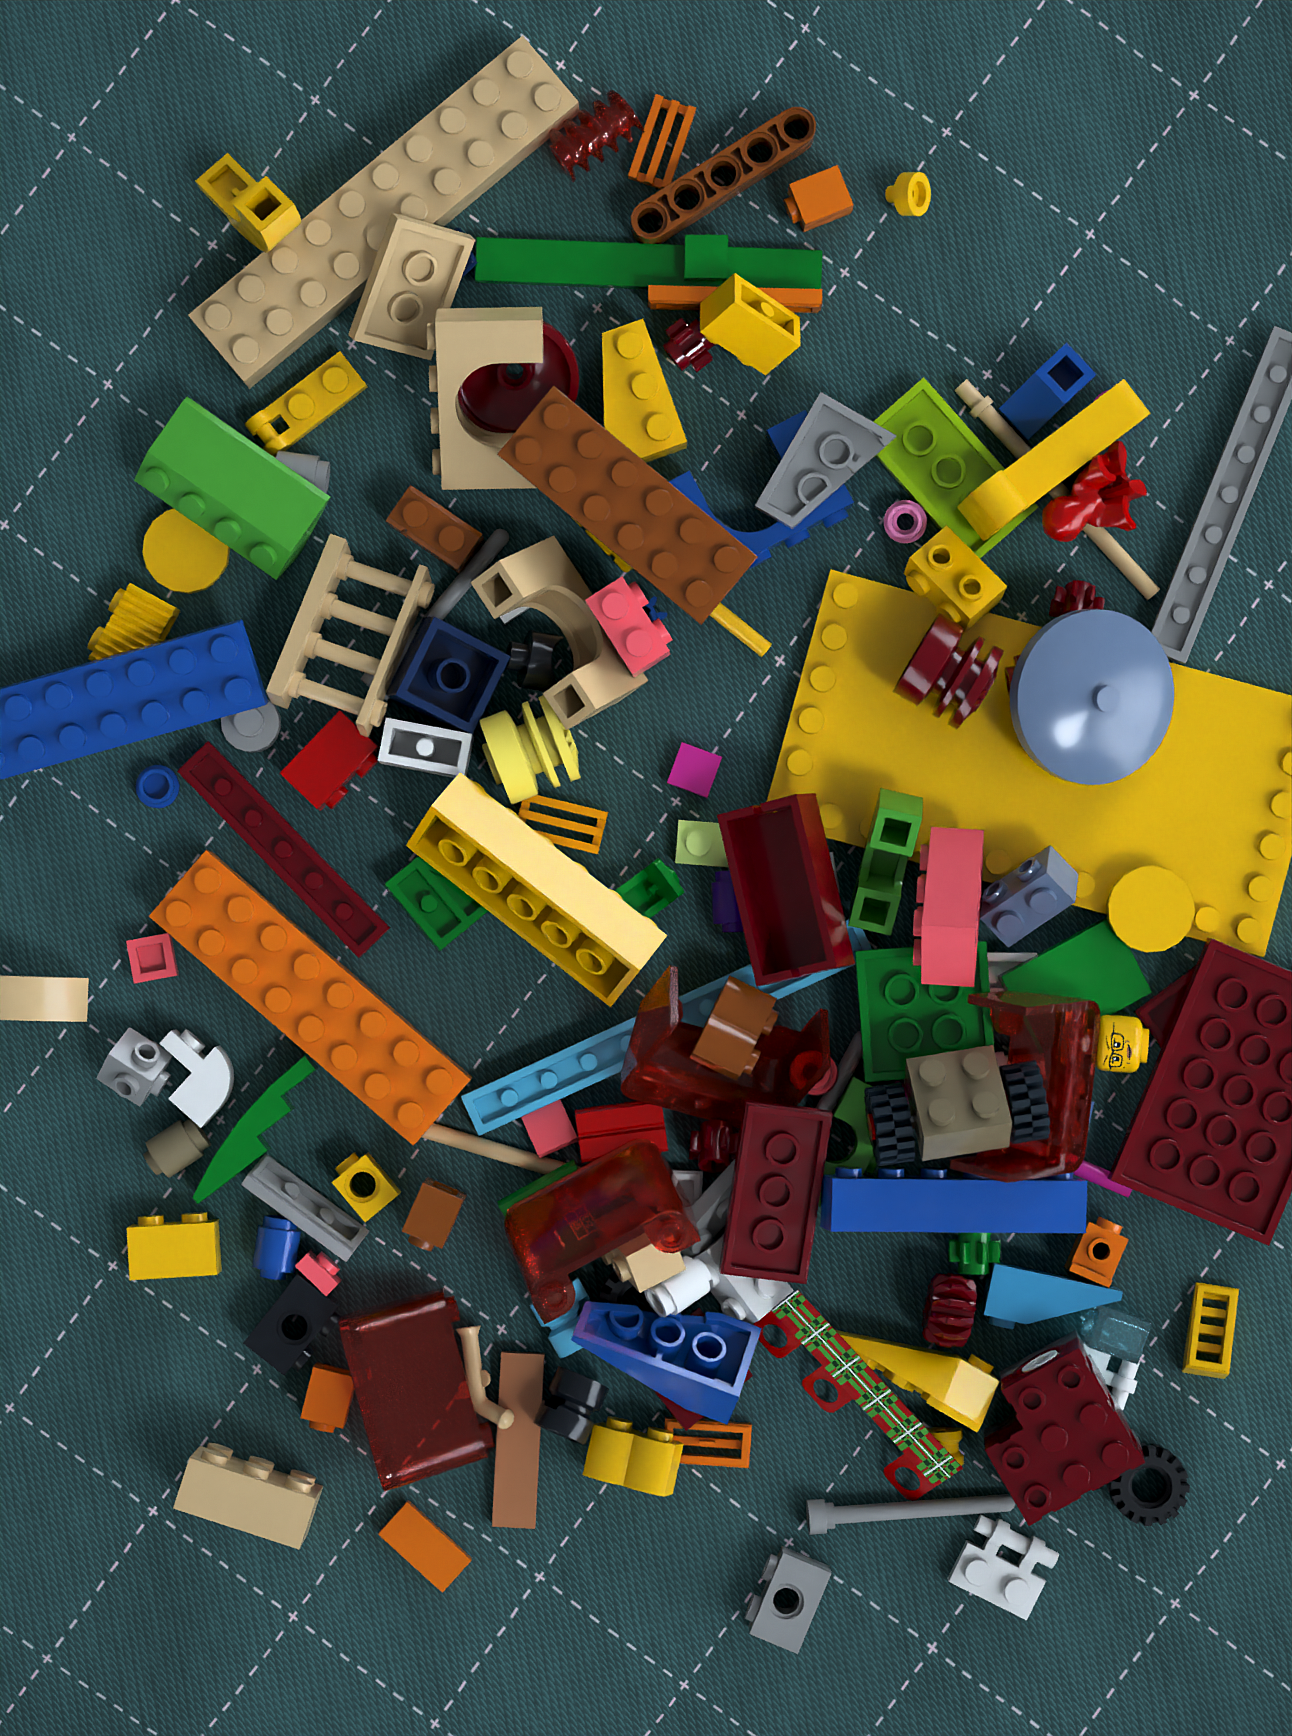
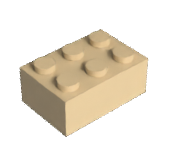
[173,1443,323,1549]

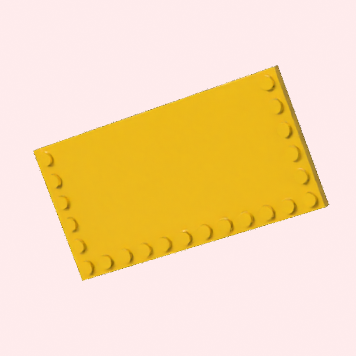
[766,569,1292,957]

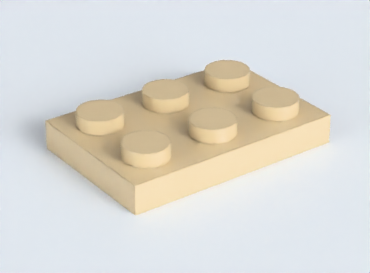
[348,213,475,361]

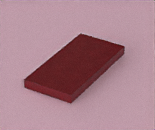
[719,1099,833,1284]

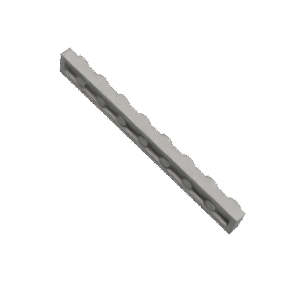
[1150,326,1292,665]

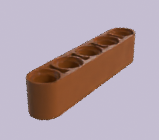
[631,107,816,244]

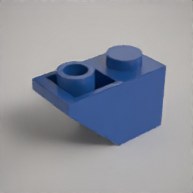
[998,343,1096,441]

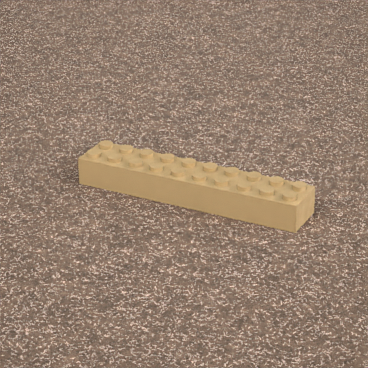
[188,35,579,389]

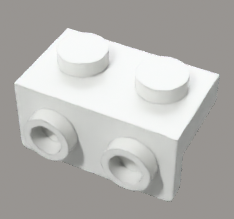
[692,1234,794,1324]

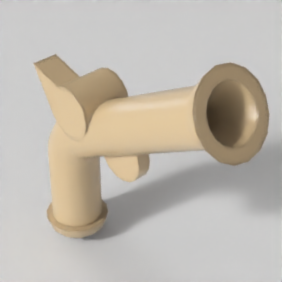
[451,1325,514,1429]

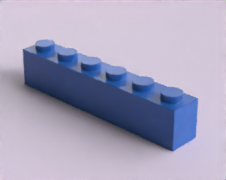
[820,1167,1087,1233]

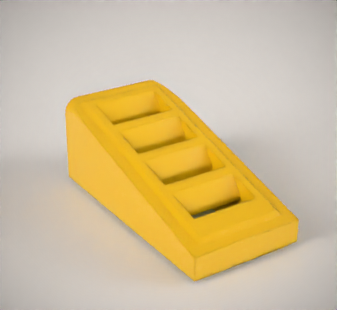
[1182,1282,1239,1379]

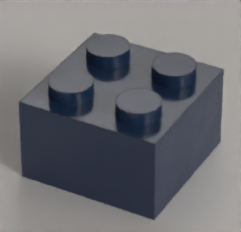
[386,616,511,735]

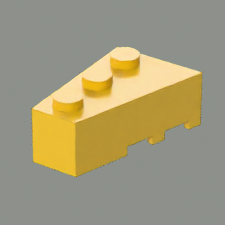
[602,319,687,463]

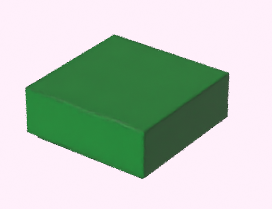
[684,235,728,281]

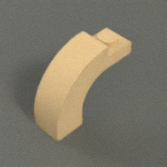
[0,975,89,1022]

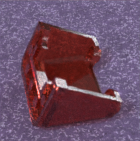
[504,1139,701,1324]
[339,1287,495,1491]

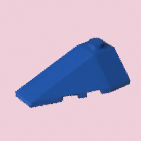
[571,1301,762,1424]

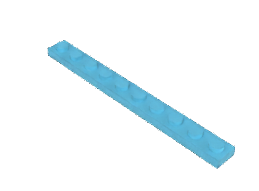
[461,919,872,1136]

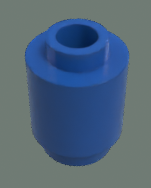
[252,1215,301,1280]

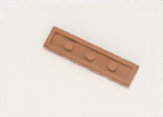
[492,1351,545,1529]

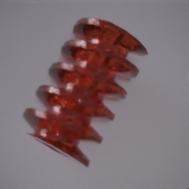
[549,90,645,182]

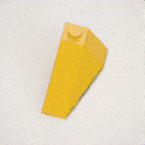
[836,1330,999,1432]

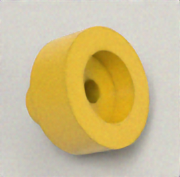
[885,172,931,216]

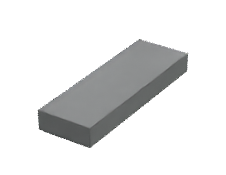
[241,1154,369,1262]

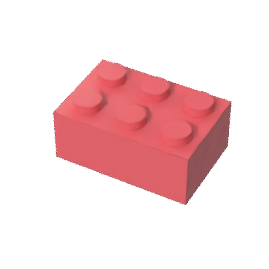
[913,827,984,987]

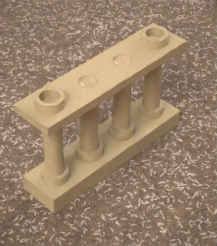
[266,534,435,738]

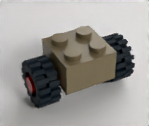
[864,1045,1050,1166]

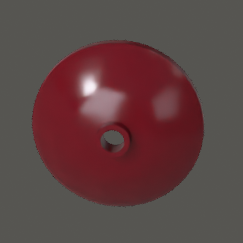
[458,321,579,433]

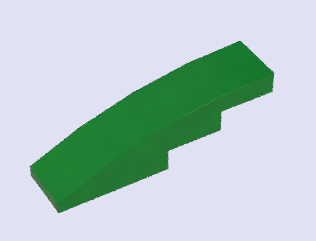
[192,1055,319,1204]

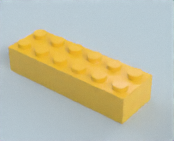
[406,772,667,1007]

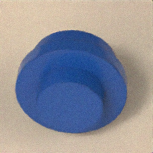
[136,765,180,808]

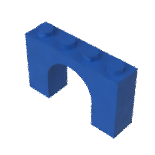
[668,410,854,569]

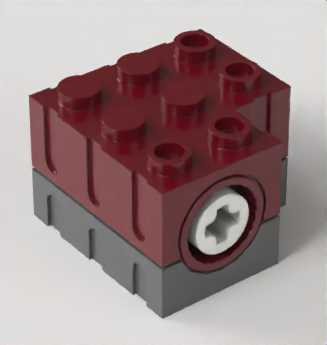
[984,1330,1145,1526]

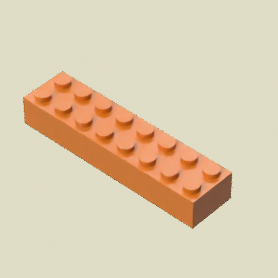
[149,850,473,1146]

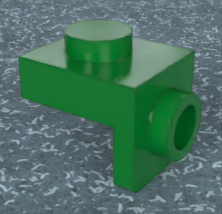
[615,858,684,918]

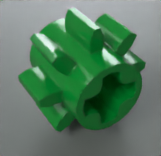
[948,1233,1001,1275]

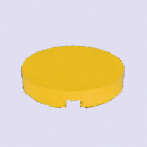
[142,509,230,594]
[1106,866,1195,952]

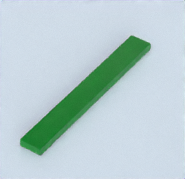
[475,237,823,289]

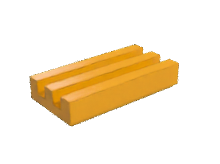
[518,795,608,855]

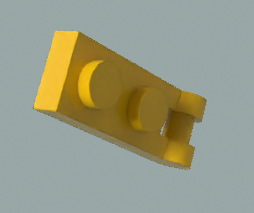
[245,351,368,458]

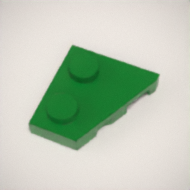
[384,857,489,952]

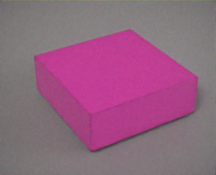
[667,742,722,798]

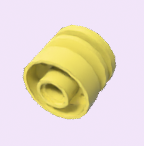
[479,695,581,805]

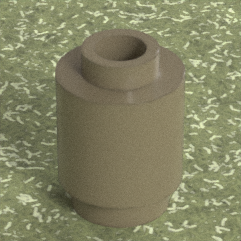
[143,1118,211,1178]

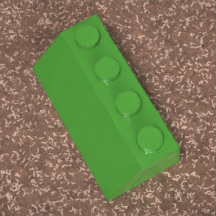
[134,397,330,580]

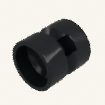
[533,1366,609,1446]

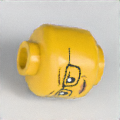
[1086,1015,1149,1073]

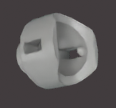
[221,699,281,753]

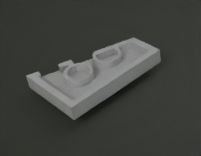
[754,392,896,529]

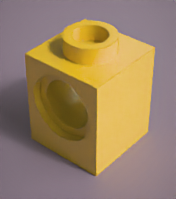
[331,1152,401,1222]

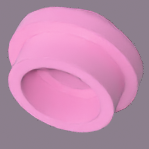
[884,500,927,543]

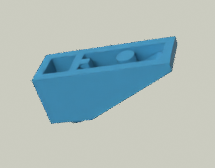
[980,1262,1123,1329]

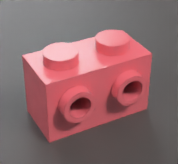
[585,576,673,678]

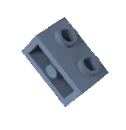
[980,845,1079,947]

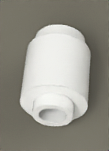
[644,1255,711,1317]

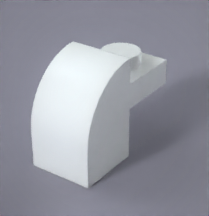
[159,1029,234,1128]

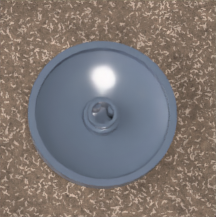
[1010,609,1174,785]

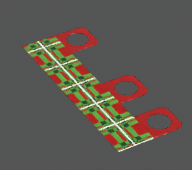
[753,1290,963,1501]

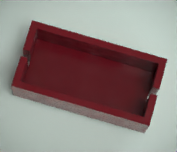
[717,793,855,987]

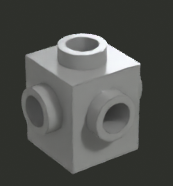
[96,1027,173,1107]

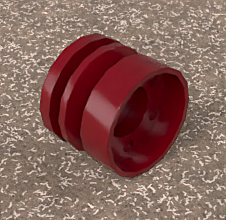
[893,613,1004,730]

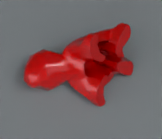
[1042,441,1147,542]

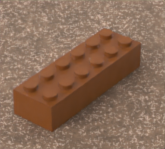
[497,386,758,625]

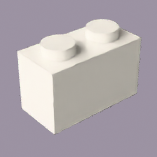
[378,718,474,778]

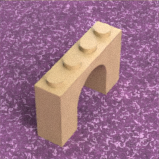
[427,307,543,490]
[470,536,648,730]

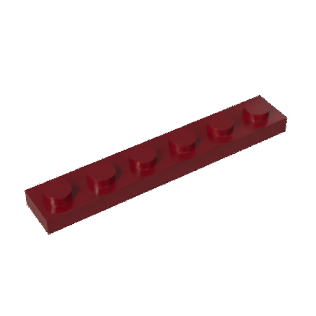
[177,741,391,958]

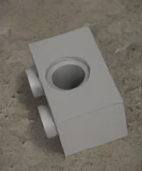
[744,1546,832,1654]

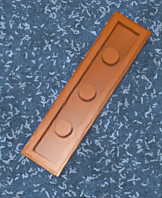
[648,285,822,313]

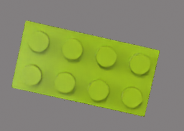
[873,377,1038,559]

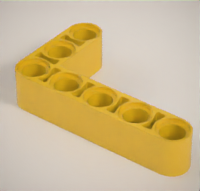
[957,379,1151,542]

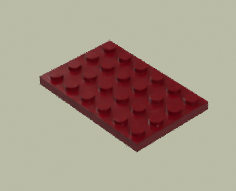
[1107,937,1292,1246]

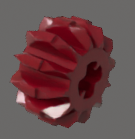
[922,1273,977,1348]

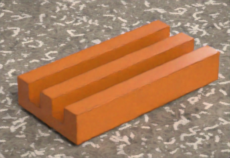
[628,94,696,189]
[665,1417,752,1468]

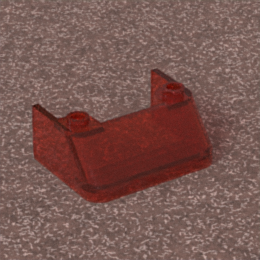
[621,965,831,1128]
[950,991,1101,1183]

